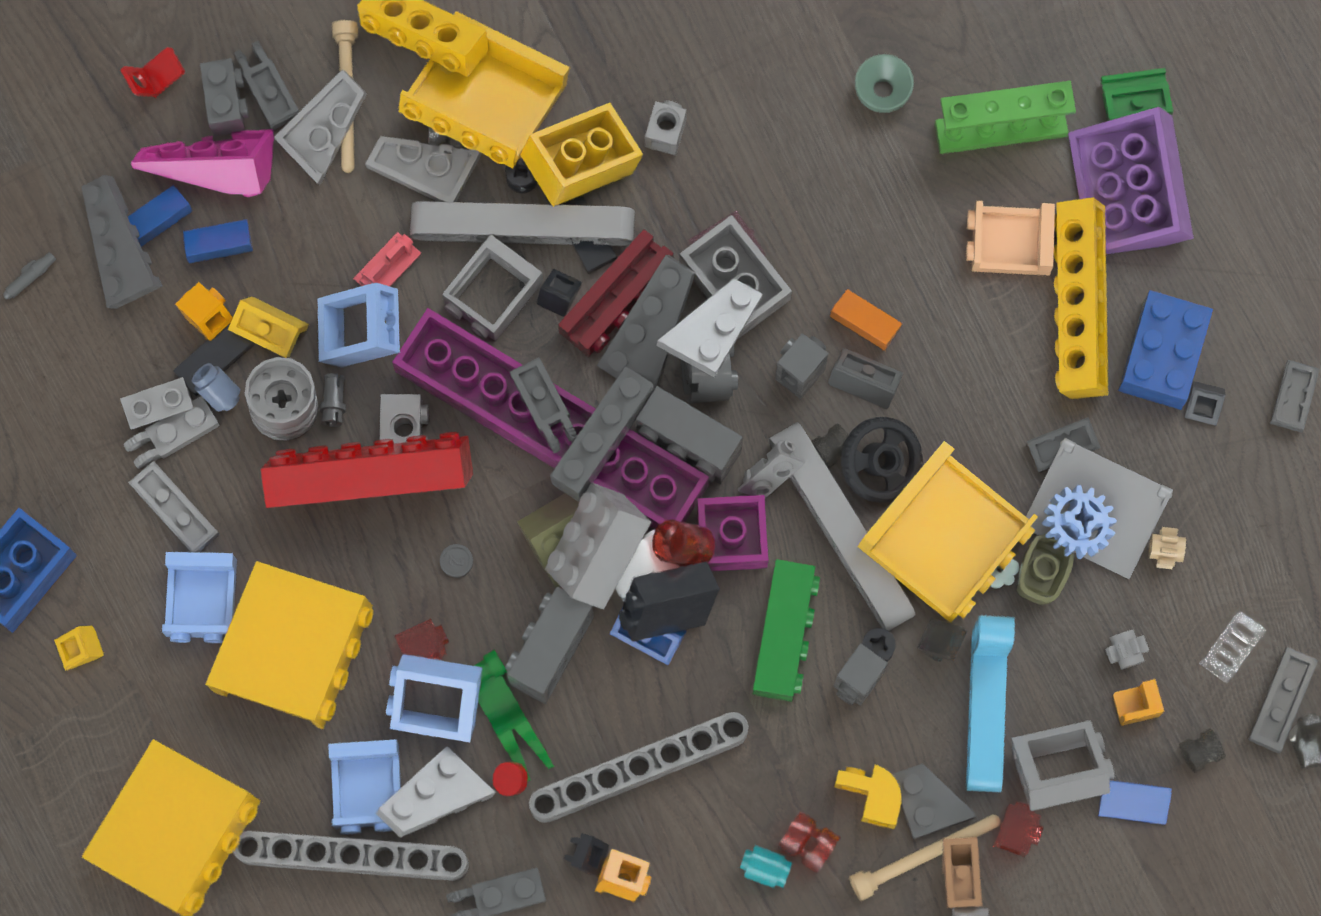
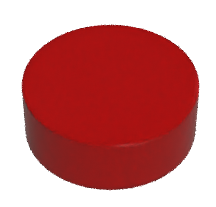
[493,762,528,796]

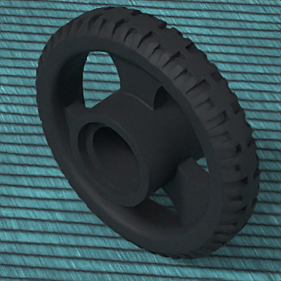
[841,417,923,503]

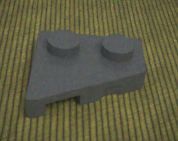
[892,763,975,840]

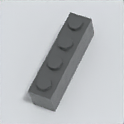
[550,366,654,502]

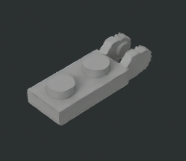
[124,396,220,469]

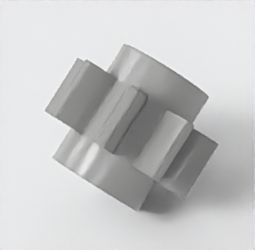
[1105,630,1149,670]

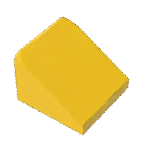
[54,626,104,670]

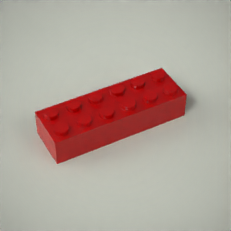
[260,432,473,508]

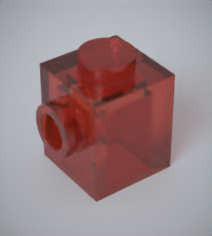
[394,619,449,661]
[993,802,1044,858]

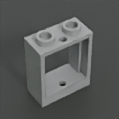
[442,235,544,341]
[1012,720,1114,811]

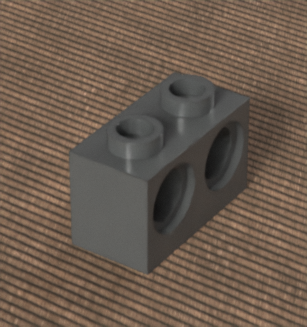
[834,643,888,706]

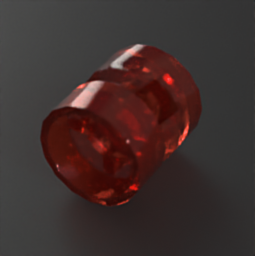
[652,519,715,566]
[777,811,841,874]

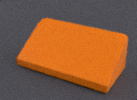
[830,289,903,351]

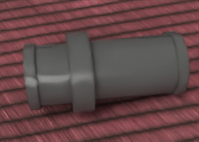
[320,373,346,427]

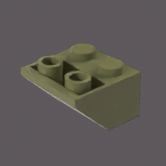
[517,493,579,588]

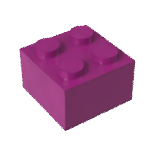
[697,495,768,571]

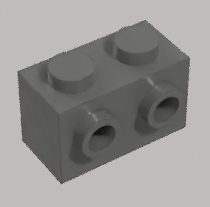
[200,58,249,136]
[775,333,828,399]

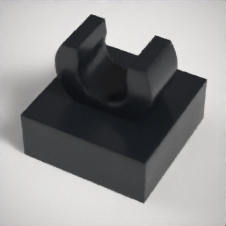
[564,833,610,877]

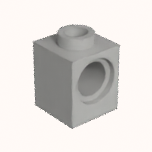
[645,101,687,155]

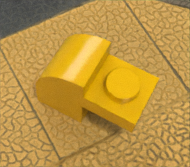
[834,765,901,829]

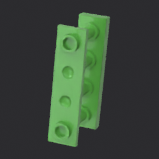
[935,80,1076,154]

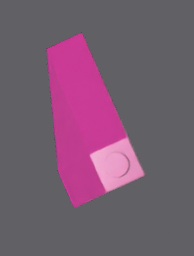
[131,130,274,197]

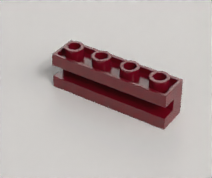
[558,229,674,358]

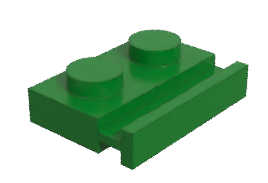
[1100,68,1173,121]

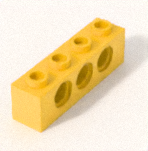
[357,0,488,77]

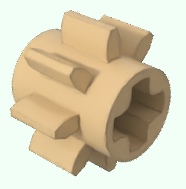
[1148,527,1186,569]

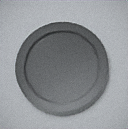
[440,544,473,578]

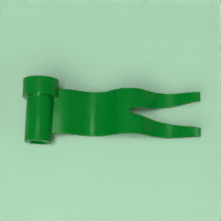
[473,649,554,782]

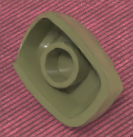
[1017,534,1075,605]

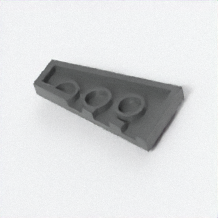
[81,175,163,309]
[597,255,696,390]

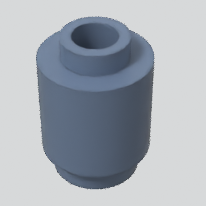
[192,363,240,412]

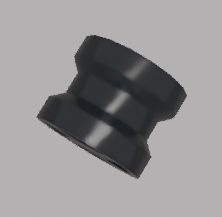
[505,157,538,194]
[862,628,896,662]

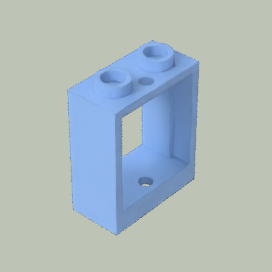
[318,282,400,367]
[386,654,482,742]

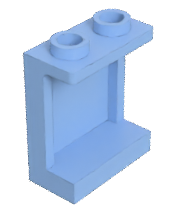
[162,552,237,643]
[328,740,401,834]

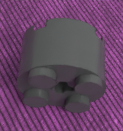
[681,346,738,404]

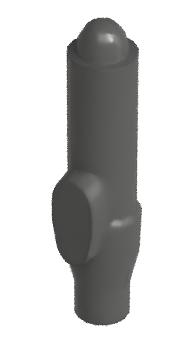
[3,252,57,299]

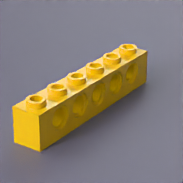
[1054,197,1108,399]

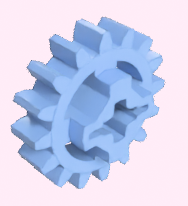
[1042,485,1116,559]

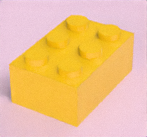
[520,103,643,207]

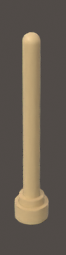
[332,20,358,173]
[849,815,1000,901]

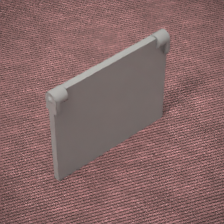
[1026,438,1173,579]

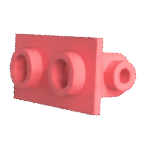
[353,232,422,286]

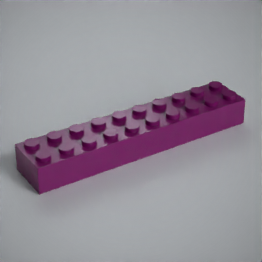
[392,308,709,540]

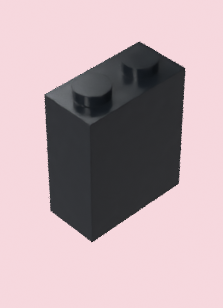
[619,562,720,642]

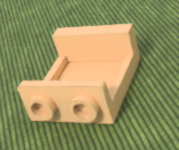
[966,200,1055,276]

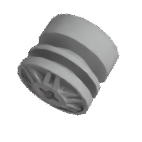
[245,357,318,440]

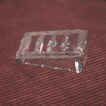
[1199,610,1266,683]

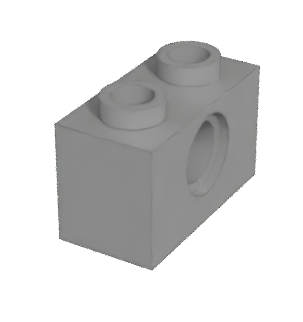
[380,394,429,444]

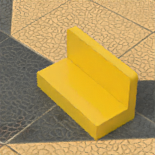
[228,297,309,358]

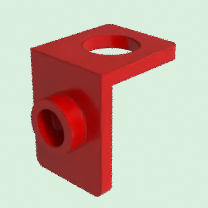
[120,47,185,97]

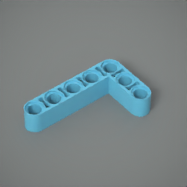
[966,615,1015,793]

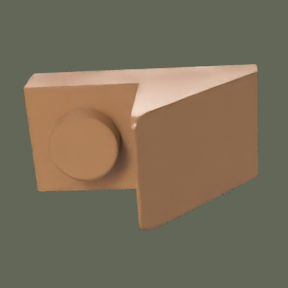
[942,837,982,908]

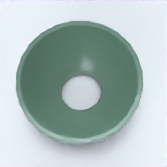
[855,54,914,113]

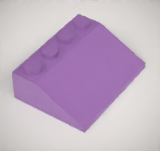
[1068,107,1193,254]

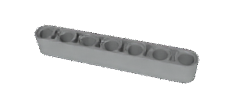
[410,202,635,246]
[769,422,915,631]
[529,712,749,823]
[233,831,469,881]

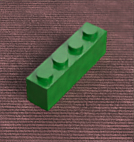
[752,559,820,702]

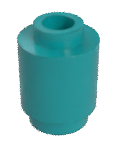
[740,845,792,888]

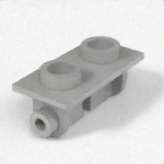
[120,377,194,430]
[738,440,805,498]

